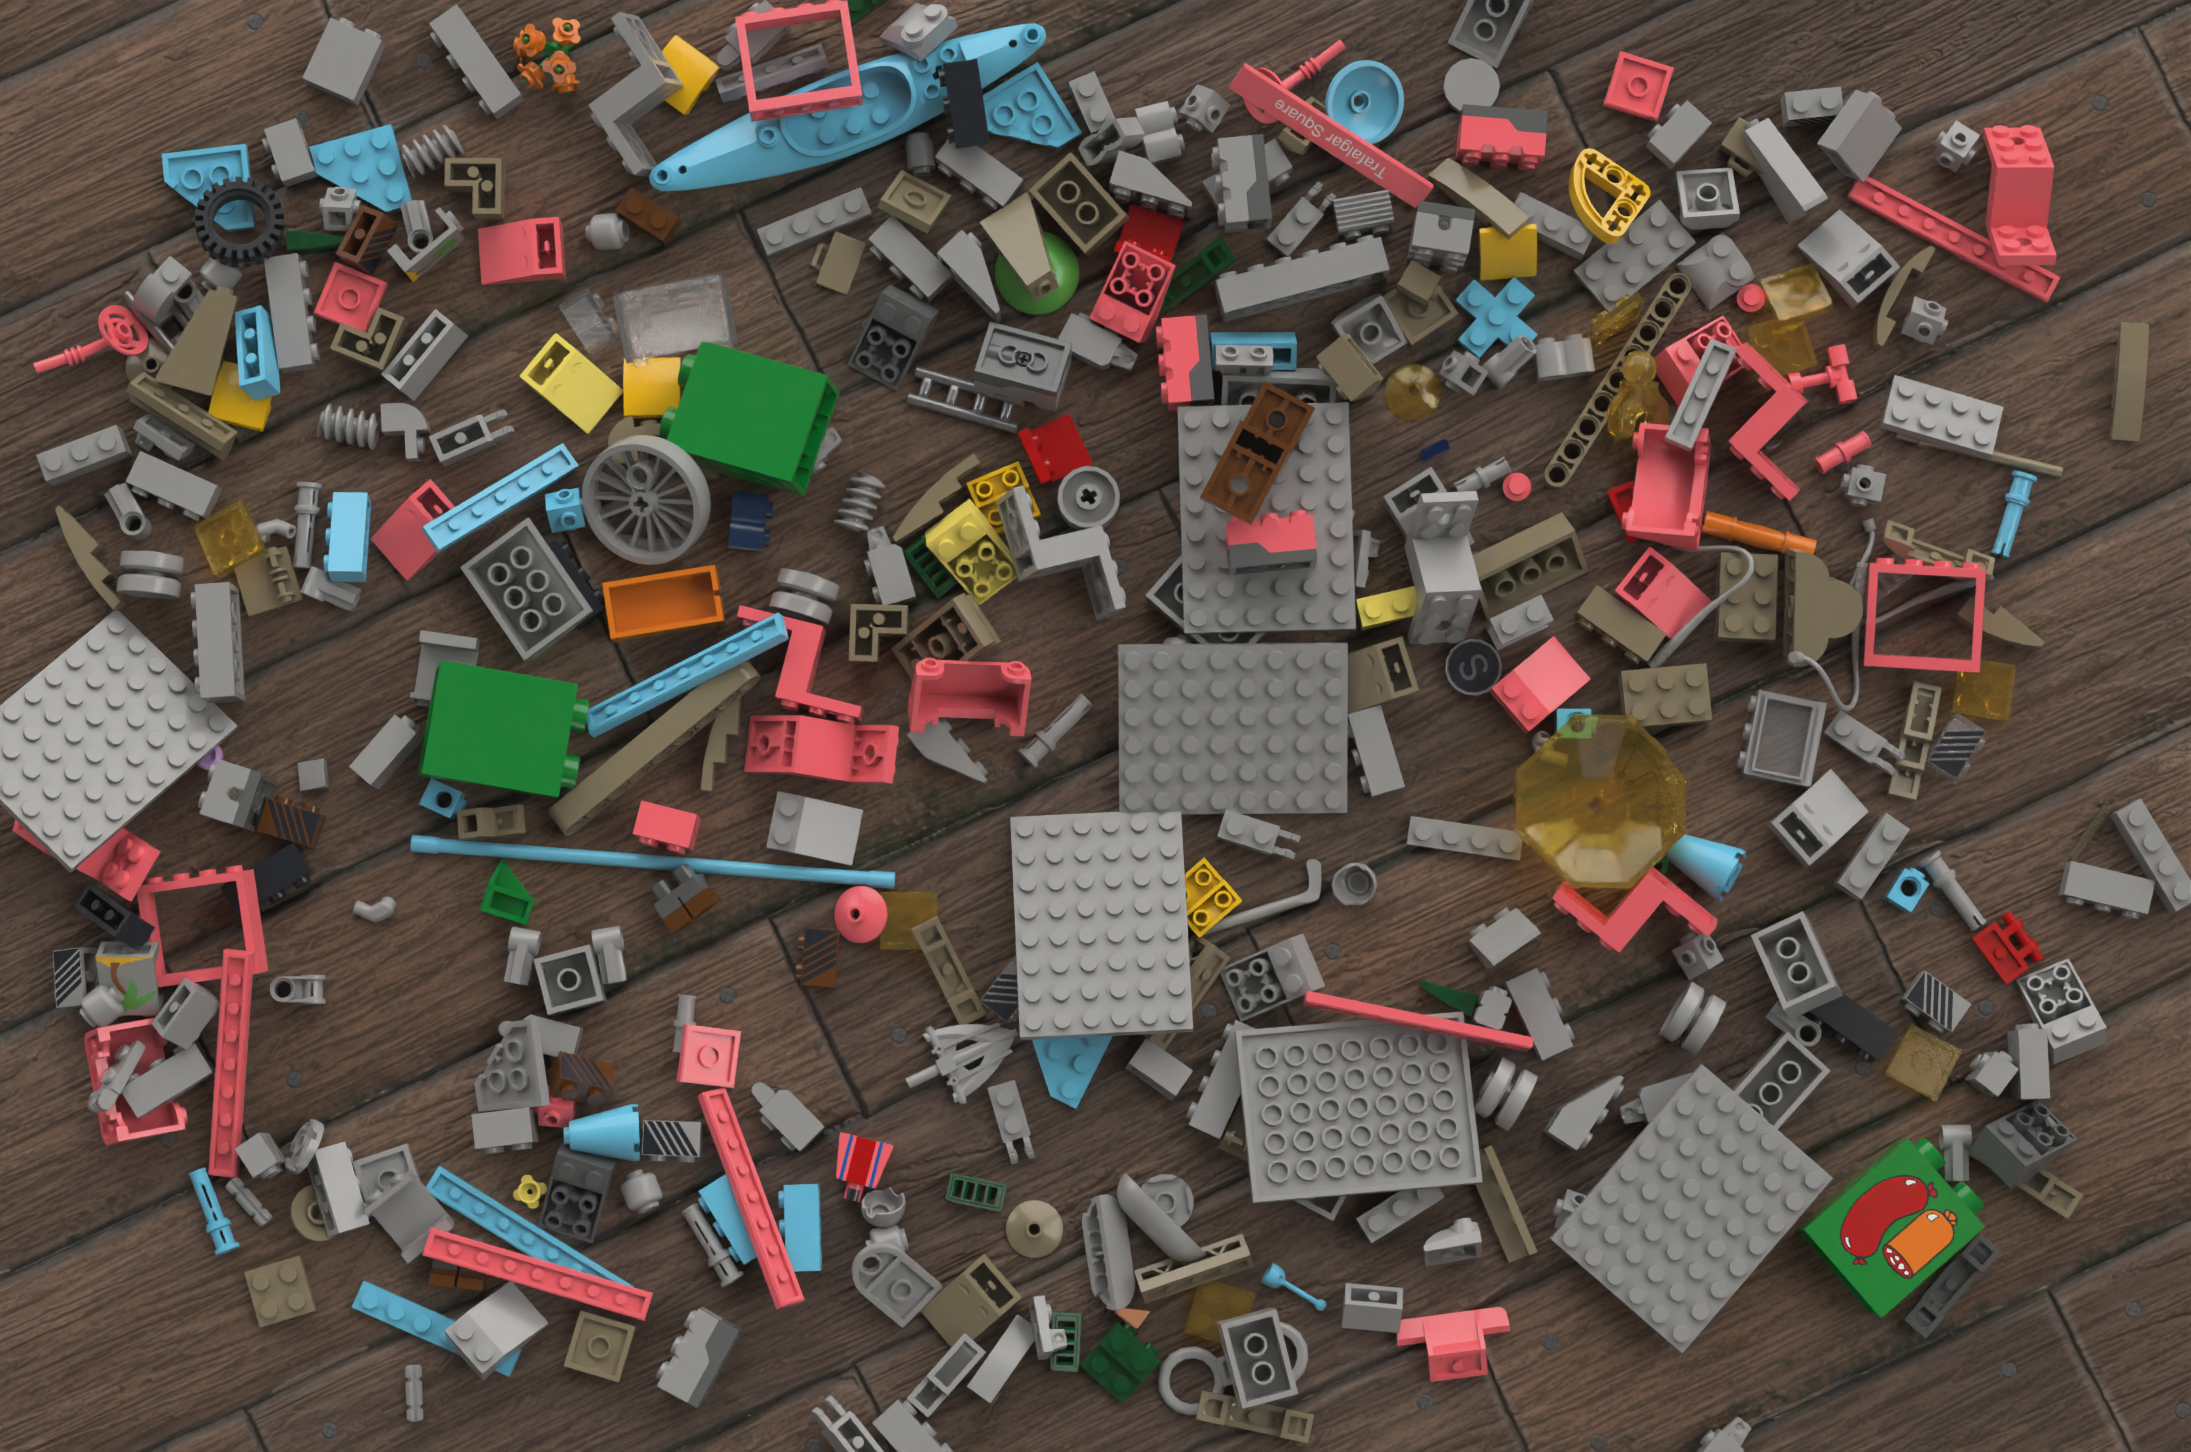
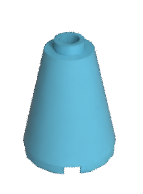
[1663,833,1747,902]
[563,1104,640,1161]

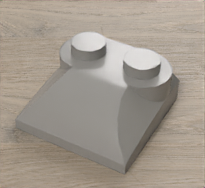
[879,3,958,62]
[1676,168,1740,230]
[1676,232,1756,311]
[1331,293,1408,364]
[1424,1218,1482,1267]

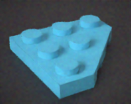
[983,62,1082,149]
[310,124,413,214]
[162,144,256,232]
[1032,1036,1112,1109]

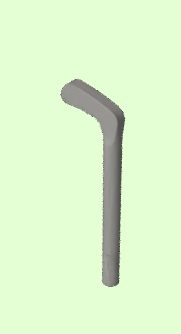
[1202,859,1321,936]

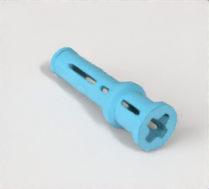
[1991,471,2037,558]
[189,1168,240,1256]

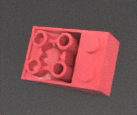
[478,217,566,285]
[1089,241,1176,343]
[1649,316,1745,407]
[371,479,455,581]
[1611,546,1712,647]

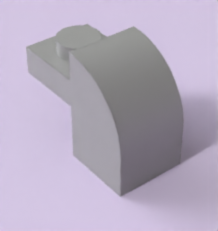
[133,256,192,324]
[380,403,431,463]

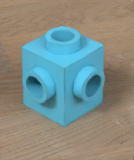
[545,488,586,533]

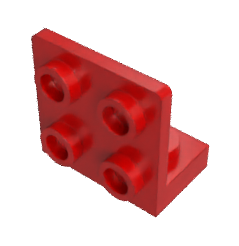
[1114,204,1184,263]
[1018,414,1092,488]

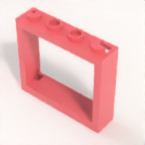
[735,0,863,122]
[1864,558,1986,673]
[137,865,268,987]

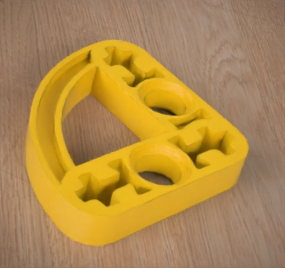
[1569,148,1650,244]

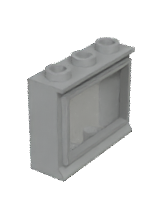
[1737,689,1827,789]

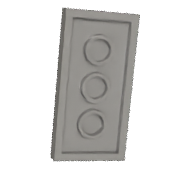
[1573,200,1696,315]
[1880,375,2003,460]

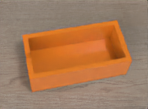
[602,565,726,643]

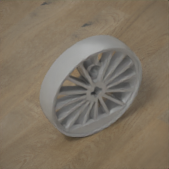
[582,435,711,565]

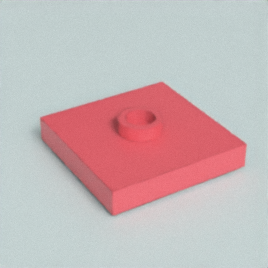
[1603,51,1674,123]
[313,262,388,333]
[677,1024,741,1088]

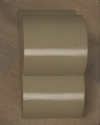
[1782,547,1863,667]
[891,593,1002,681]

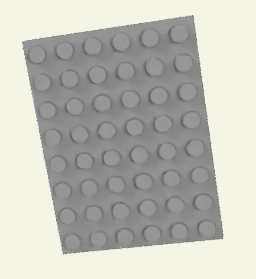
[1177,402,1356,634]
[0,610,237,873]
[1118,643,1348,814]
[1010,811,1193,1040]
[1235,1012,1483,1204]
[1550,1064,1833,1353]

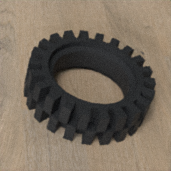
[195,177,285,268]

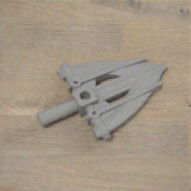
[905,1022,1018,1105]

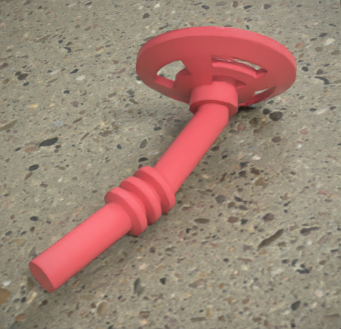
[1243,40,1346,124]
[33,305,148,374]

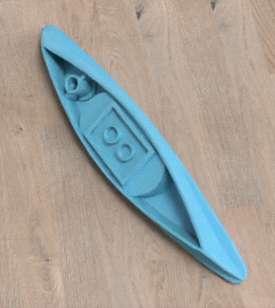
[649,23,1046,191]

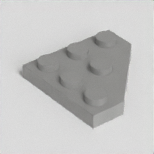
[474,1019,550,1112]

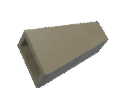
[980,192,1059,302]
[155,285,239,396]

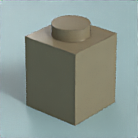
[1396,260,1442,306]

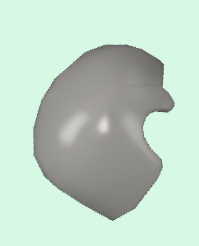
[1332,863,1378,906]
[861,1187,906,1228]

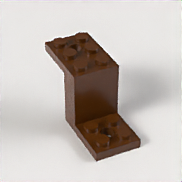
[1200,381,1315,525]

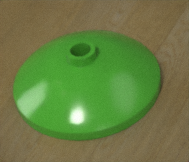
[995,231,1079,315]

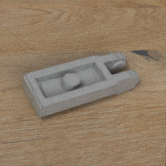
[1266,181,1337,257]
[1824,710,1905,775]
[86,1040,146,1113]
[988,1080,1035,1164]

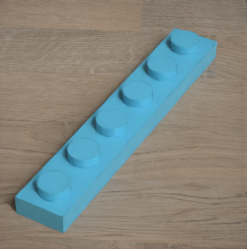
[421,443,579,553]
[352,1281,522,1377]

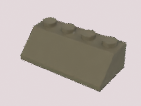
[1472,512,1589,621]

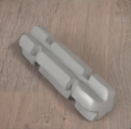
[226,1177,272,1226]
[405,1365,423,1422]

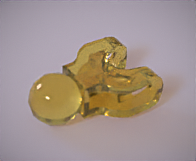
[1607,350,1669,440]

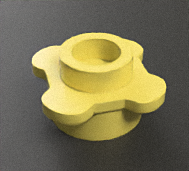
[513,1175,547,1209]

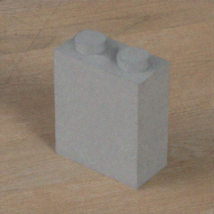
[302,17,386,107]
[1817,90,1902,182]
[349,715,424,789]
[2007,1024,2050,1100]

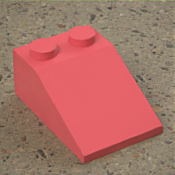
[1489,636,1590,734]

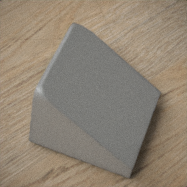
[298,759,329,791]

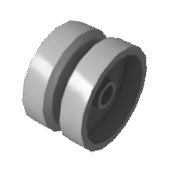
[1058,466,1120,531]
[117,551,184,599]
[769,568,840,625]
[1659,981,1726,1056]
[1474,1056,1538,1131]

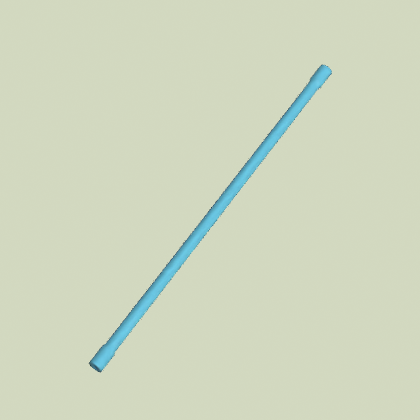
[411,835,895,889]

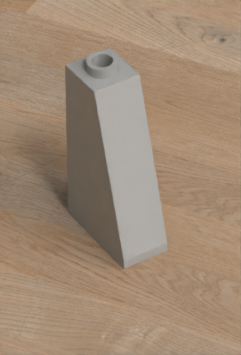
[1741,118,1828,225]

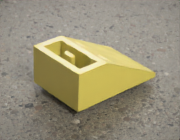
[519,333,623,434]
[925,499,1018,605]

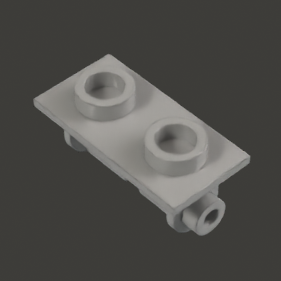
[1215,345,1273,375]

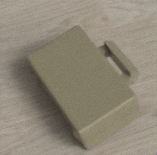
[1719,118,1765,177]
[810,232,866,295]

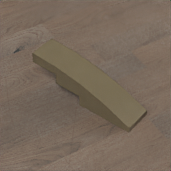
[1428,158,1529,240]
[2109,322,2149,442]
[893,454,981,545]
[55,505,127,612]
[1886,681,1942,803]
[701,697,741,793]
[1969,1130,2084,1220]

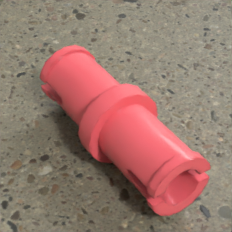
[1814,431,1872,474]

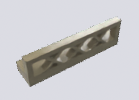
[126,372,238,460]
[1141,933,1230,1051]
[1475,1145,1537,1263]
[1134,1234,1254,1304]

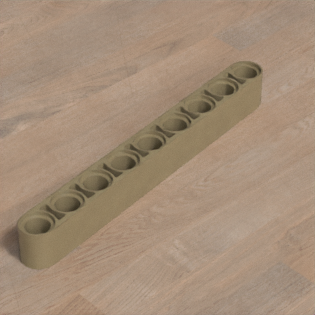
[1542,273,1691,491]
[548,660,761,836]

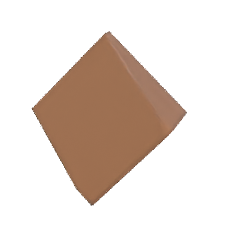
[1114,1308,1150,1329]

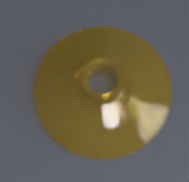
[1385,364,1441,420]

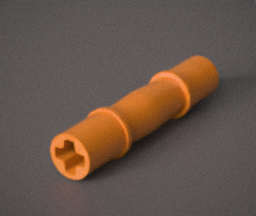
[1701,510,1816,556]

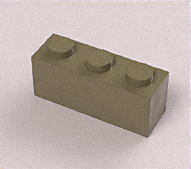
[1574,585,1667,665]

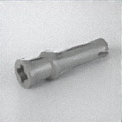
[293,482,322,569]
[1018,694,1093,769]
[1918,849,1986,931]
[681,1203,744,1288]

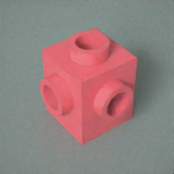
[533,1085,577,1128]

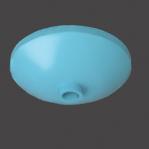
[1325,60,1404,144]

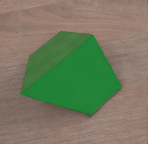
[480,858,535,925]

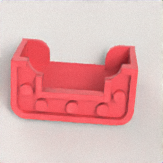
[1622,423,1711,551]
[907,658,1031,736]
[84,1018,187,1146]

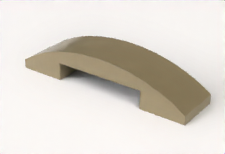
[1873,246,1936,351]
[1882,520,1995,580]
[911,916,986,1025]
[1196,1391,1314,1443]

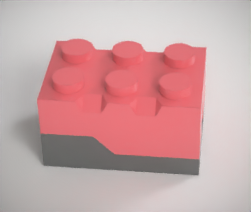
[1455,104,1548,171]
[1156,315,1214,412]
[1225,510,1318,575]

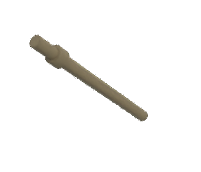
[1895,433,2063,478]

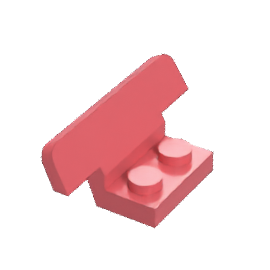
[1397,1307,1510,1382]

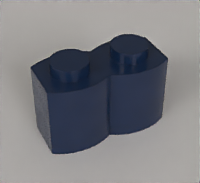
[728,492,774,553]

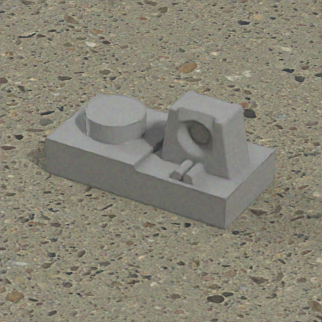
[133,413,196,461]
[1353,530,1380,588]
[1028,1295,1067,1360]

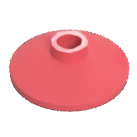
[834,886,888,943]

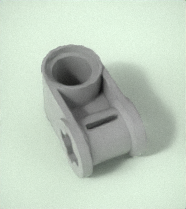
[269,975,326,1004]

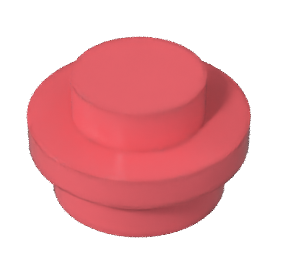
[1736,284,1765,313]
[1502,473,1531,501]

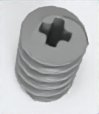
[402,125,465,179]
[317,403,380,450]
[833,470,885,533]

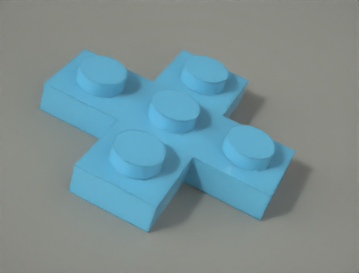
[1455,277,1538,359]

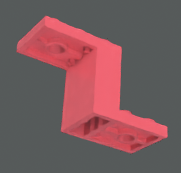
[1983,125,2056,265]
[1729,342,1808,501]
[737,605,864,725]
[744,715,899,784]
[12,820,161,901]
[1552,866,1718,953]

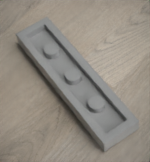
[715,44,829,103]
[757,187,872,257]
[1664,338,1737,452]
[1406,816,1524,861]

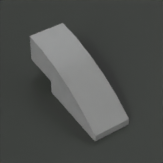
[967,1314,1034,1403]
[906,1333,986,1418]

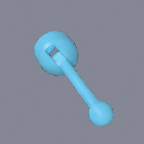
[1261,1263,1327,1311]

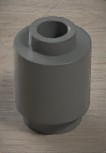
[905,133,936,176]

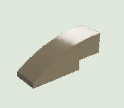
[1953,597,2045,650]

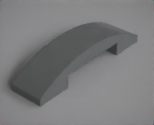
[1904,1233,2001,1338]

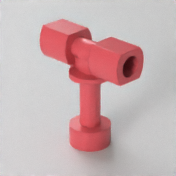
[1787,344,1857,405]

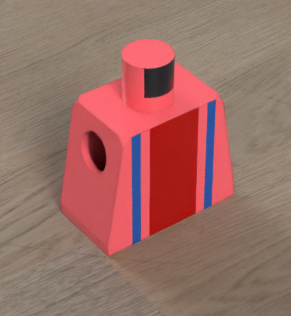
[836,1132,894,1202]

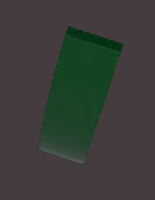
[1157,236,1237,319]

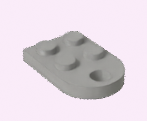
[851,1243,942,1328]

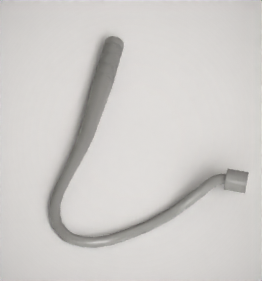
[1849,518,1994,625]
[1647,544,1754,668]
[1788,562,1868,711]

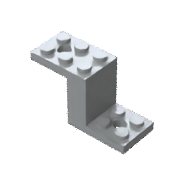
[589,12,684,177]
[996,485,1126,621]
[1404,491,1482,645]

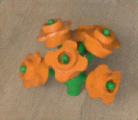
[513,18,581,96]

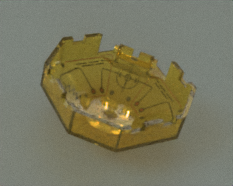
[1513,714,1686,890]

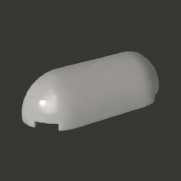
[1117,1172,1206,1263]
[1082,1194,1135,1310]

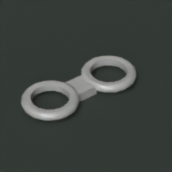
[1158,1322,1309,1416]

